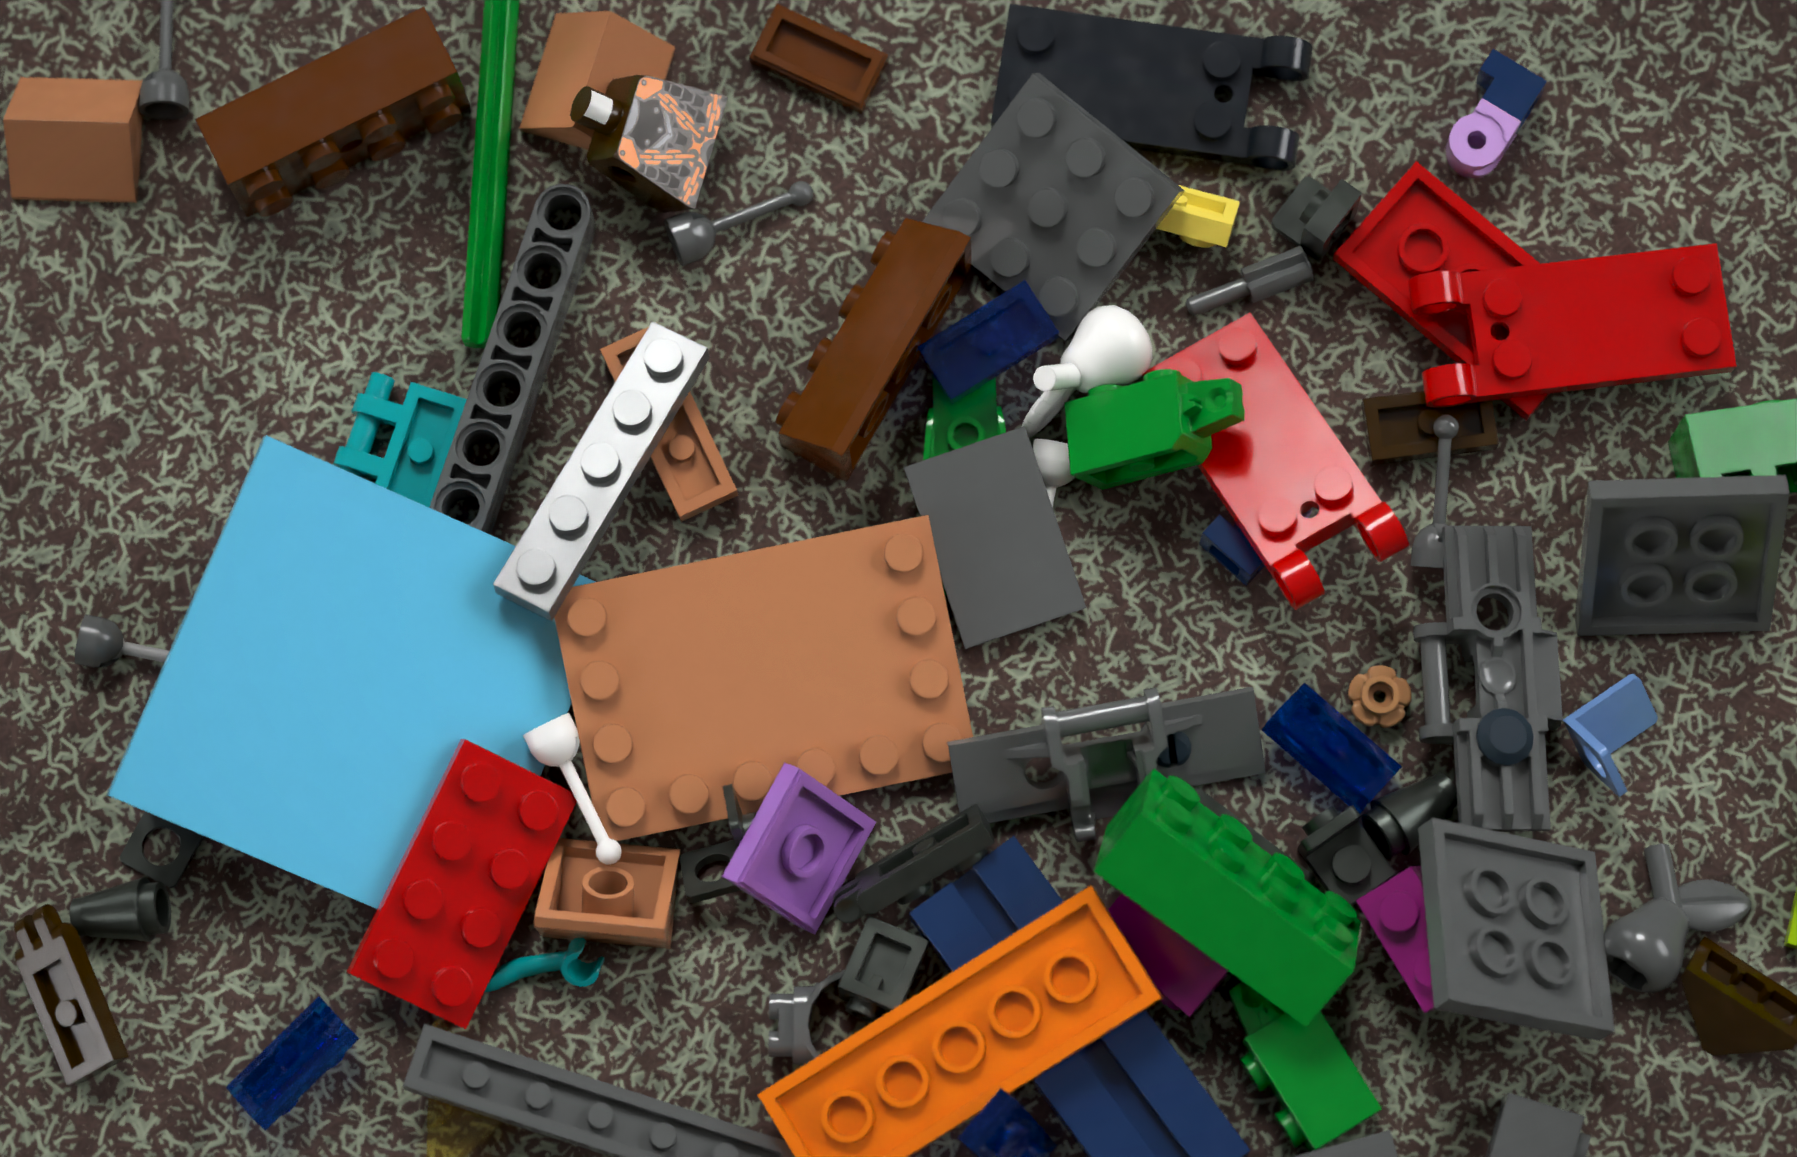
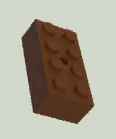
[195,7,471,218]

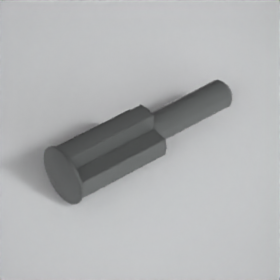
[1185,246,1314,316]

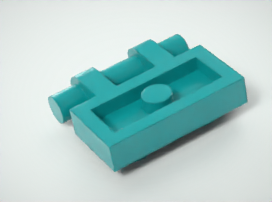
[333,372,467,507]

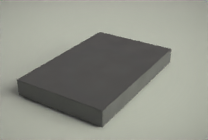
[904,426,1086,649]

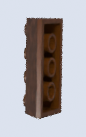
[775,218,972,483]

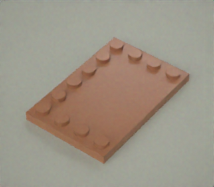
[554,515,973,841]

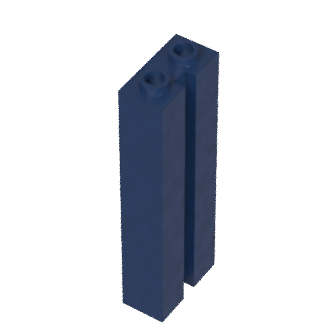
[909,836,1250,1157]

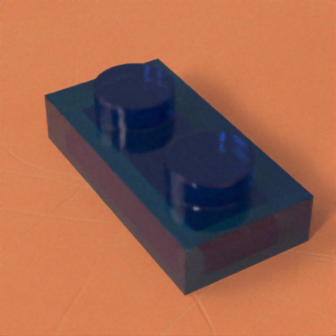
[917,280,1059,404]
[1262,683,1402,814]
[226,996,360,1131]
[958,1088,1057,1157]

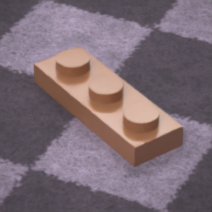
[600,323,738,522]

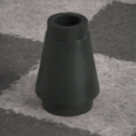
[1361,772,1458,858]
[70,877,171,941]

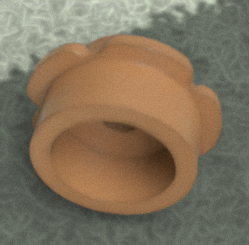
[1348,665,1412,728]

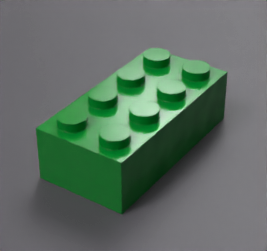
[1094,768,1361,1027]

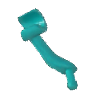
[484,938,604,992]

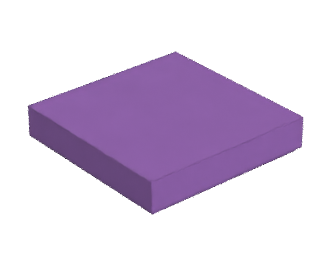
[722,762,876,935]

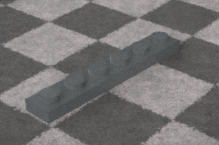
[403,1024,794,1157]

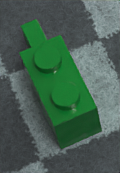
[1064,369,1245,490]
[1228,982,1382,1152]

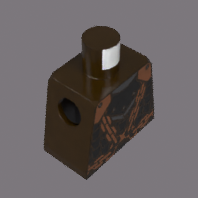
[570,75,728,213]

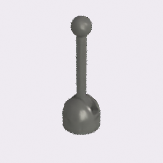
[139,0,190,120]
[664,181,813,266]
[1410,415,1459,568]

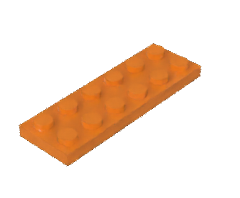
[757,885,1163,1157]

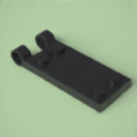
[991,3,1313,171]

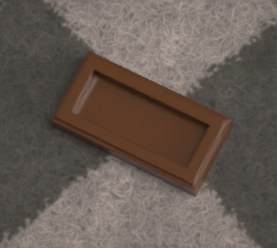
[749,3,889,114]

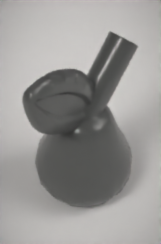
[1604,844,1751,993]

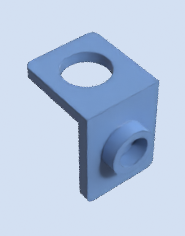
[1563,674,1658,797]

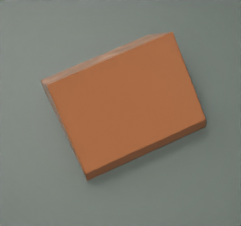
[519,11,675,150]
[3,77,143,203]
[534,838,681,949]

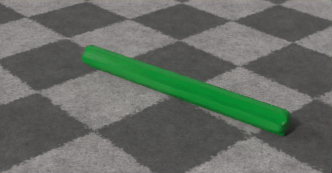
[461,0,520,349]

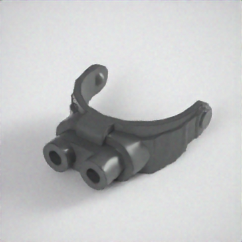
[768,970,845,1065]

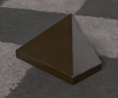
[1680,936,1797,1056]

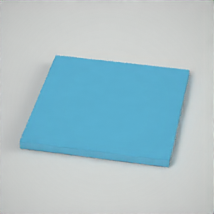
[107,435,596,909]

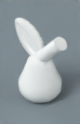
[1022,305,1152,439]

